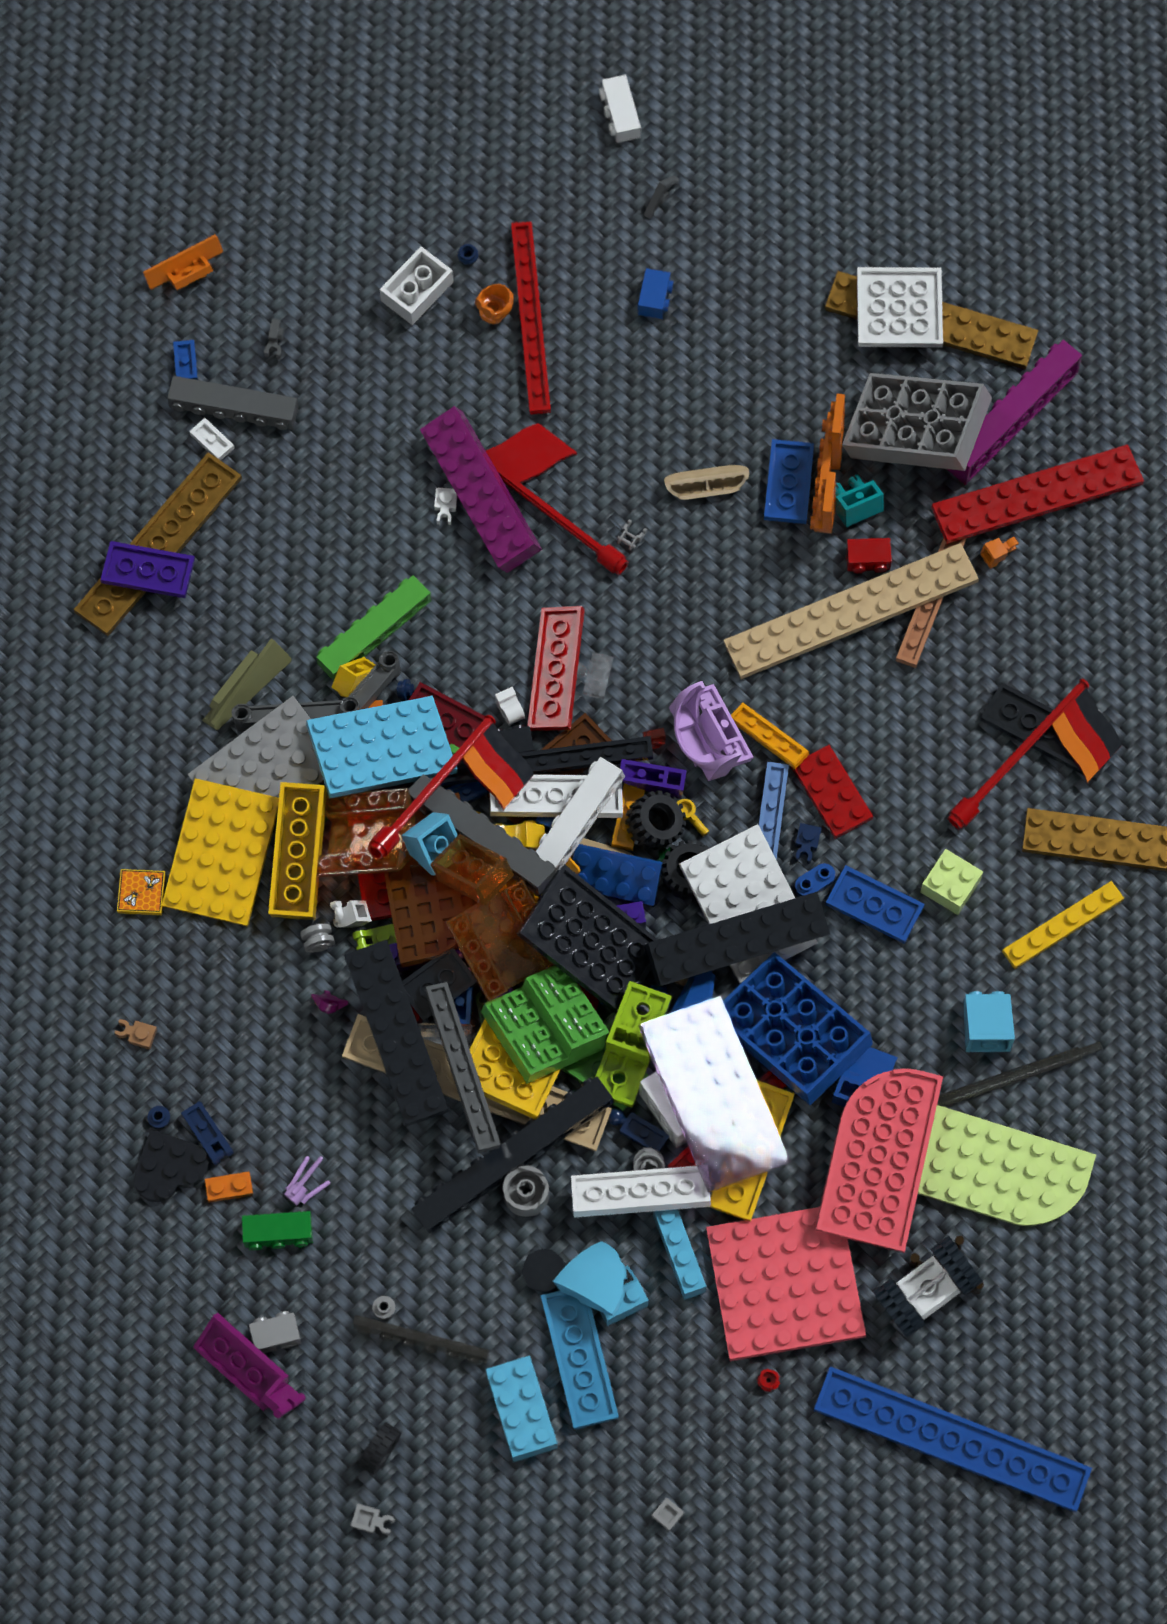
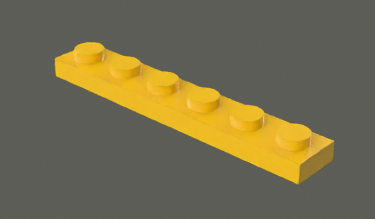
[1002,881,1124,970]

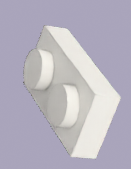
[189,418,235,461]

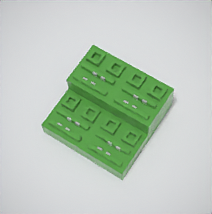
[481,966,610,1083]

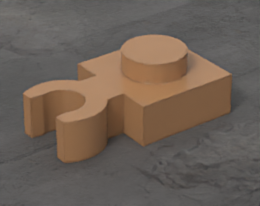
[114,1019,157,1050]

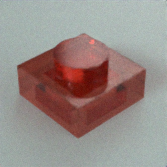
[642,728,666,749]

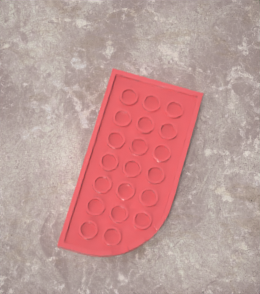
[815,1069,943,1253]

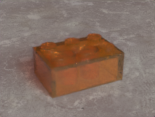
[430,834,514,906]

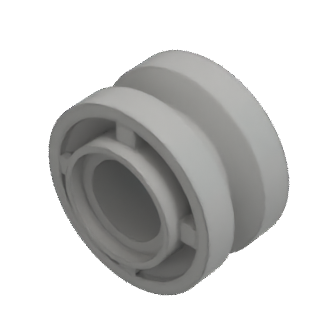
[300,924,335,952]

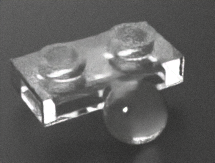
[577,652,614,699]

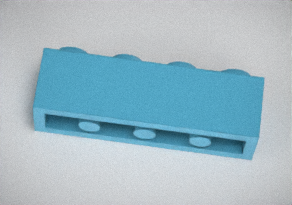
[653,1209,706,1300]

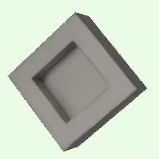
[652,1497,684,1532]

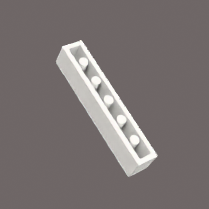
[536,757,625,872]

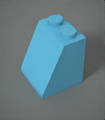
[964,991,1015,1052]

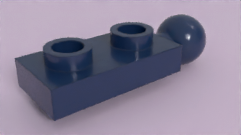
[608,1107,670,1152]

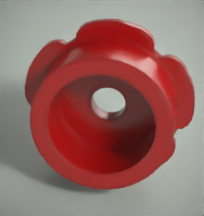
[757,1369,780,1392]

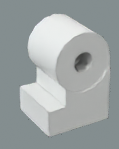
[495,687,525,725]

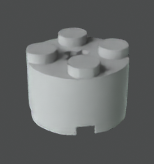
[503,1166,549,1217]

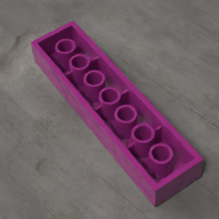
[947,339,1083,485]
[420,406,542,573]

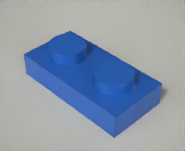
[173,340,198,380]

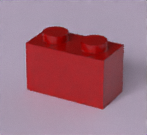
[846,538,892,573]

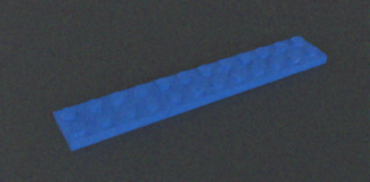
[814,1367,1092,1513]

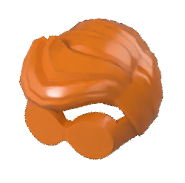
[475,284,514,324]

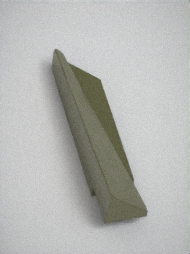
[203,638,292,730]

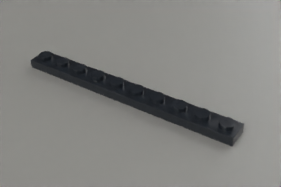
[440,736,653,786]

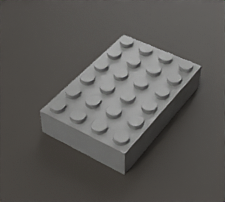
[842,373,992,471]

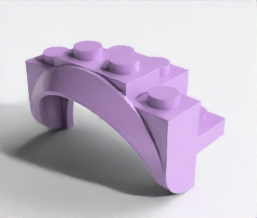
[669,681,754,781]

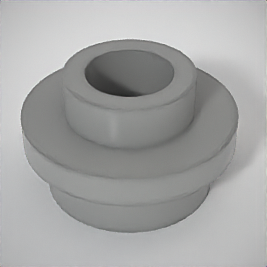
[372,1296,396,1319]

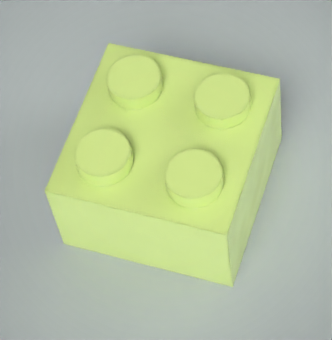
[920,849,983,915]

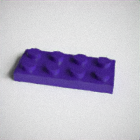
[101,541,195,598]

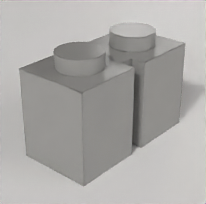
[249,1311,302,1353]

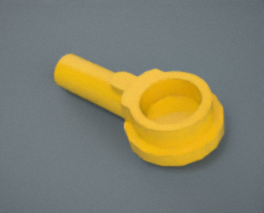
[677,799,709,837]

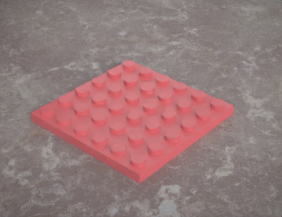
[706,1207,866,1361]

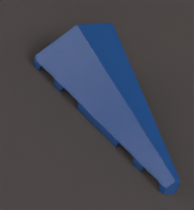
[661,971,715,1042]

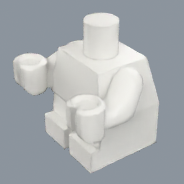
[330,900,371,928]

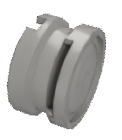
[633,1148,665,1171]

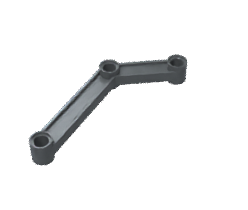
[231,651,401,732]

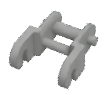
[617,519,647,550]

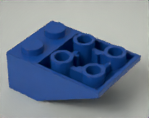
[832,1047,898,1107]

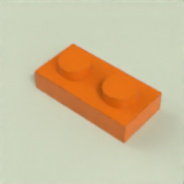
[205,1171,253,1203]

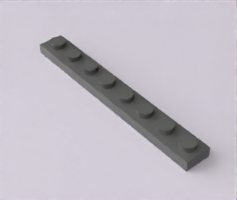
[425,982,501,1153]

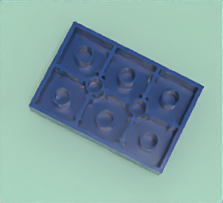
[712,952,873,1105]

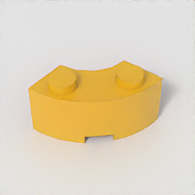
[494,820,545,851]

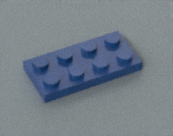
[764,439,814,524]
[573,844,663,906]
[825,865,925,944]

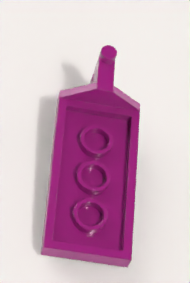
[193,1313,306,1418]

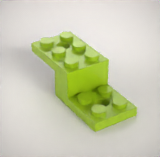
[595,981,672,1108]

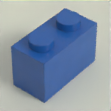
[638,268,674,319]

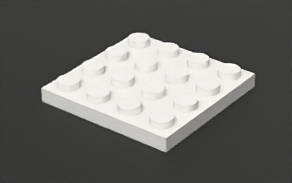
[857,267,943,347]

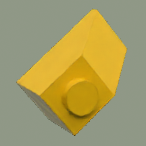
[331,657,376,698]

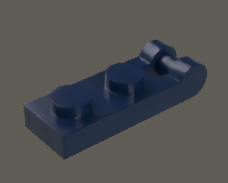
[181,1101,234,1165]

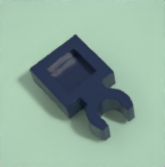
[795,823,822,864]

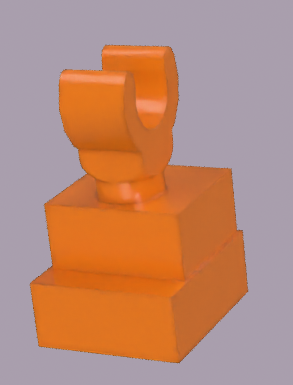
[980,537,1019,569]

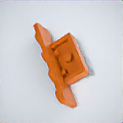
[143,235,223,290]

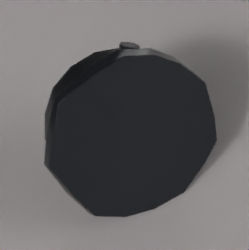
[521,1249,566,1293]

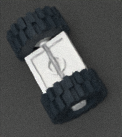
[873,1235,983,1338]

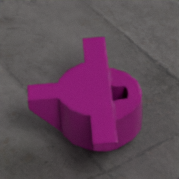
[311,990,348,1014]

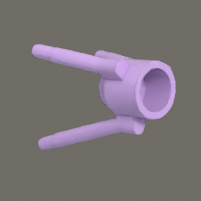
[284,1156,330,1206]

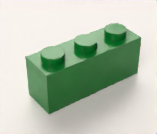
[242,1211,313,1250]

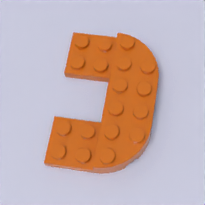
[810,393,845,534]

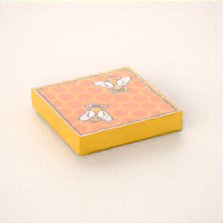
[117,869,166,915]

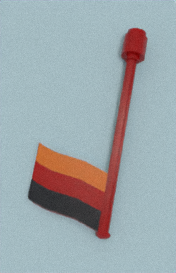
[947,679,1122,830]
[368,715,534,859]

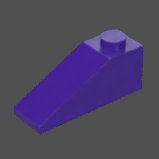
[620,759,687,799]

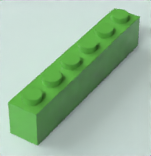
[317,575,431,681]

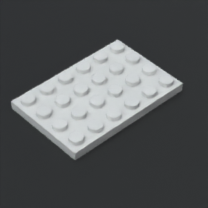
[679,824,818,983]

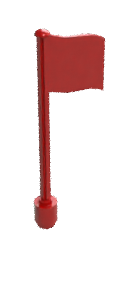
[486,423,629,575]

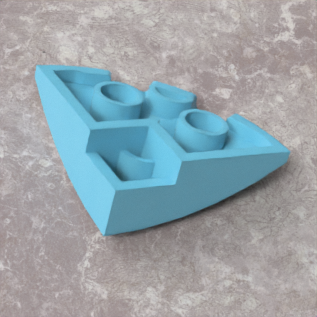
[553,1241,627,1316]

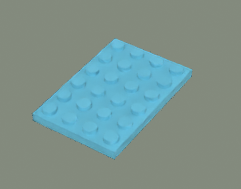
[306,696,457,799]

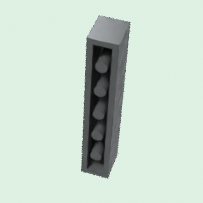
[167,376,299,430]

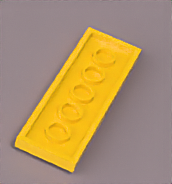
[710,1078,795,1221]

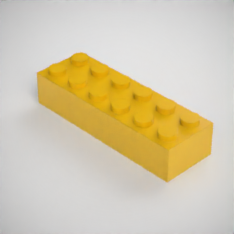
[268,782,327,920]

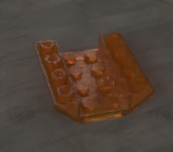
[317,788,415,877]
[445,880,554,1002]

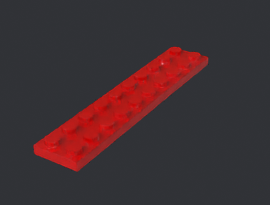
[931,444,1144,544]

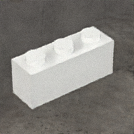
[599,75,641,143]

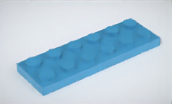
[541,1291,619,1430]

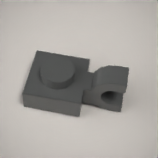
[264,319,285,359]

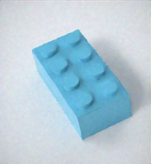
[486,1356,558,1462]

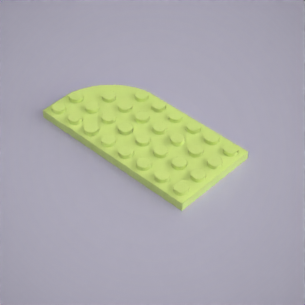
[918,1105,1096,1226]

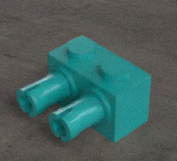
[836,475,884,527]

